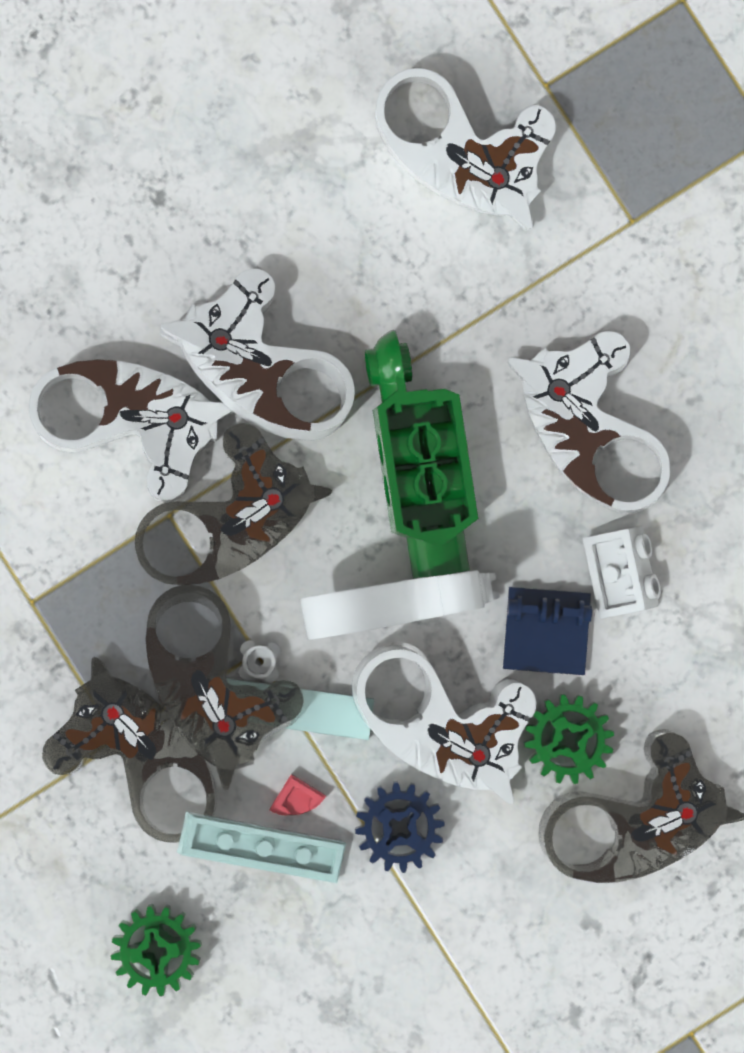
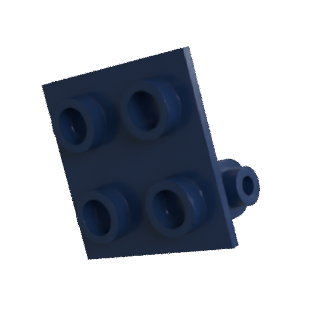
[503,587,592,675]

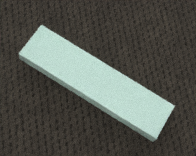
[211,676,374,740]
[177,811,346,883]

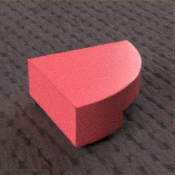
[269,774,326,816]

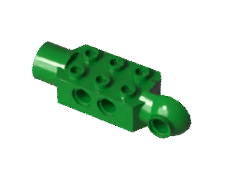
[365,330,479,579]

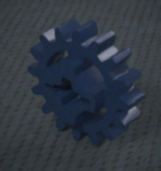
[355,781,445,873]

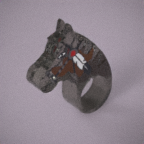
[135,423,332,585]
[145,585,304,791]
[42,657,217,843]
[538,729,744,883]

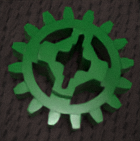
[524,694,614,784]
[111,904,202,997]

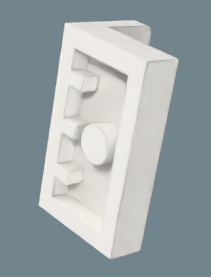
[583,526,661,619]

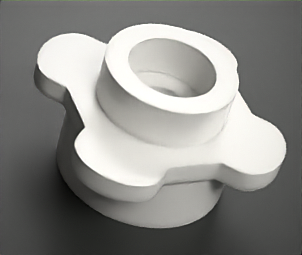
[238,640,281,683]

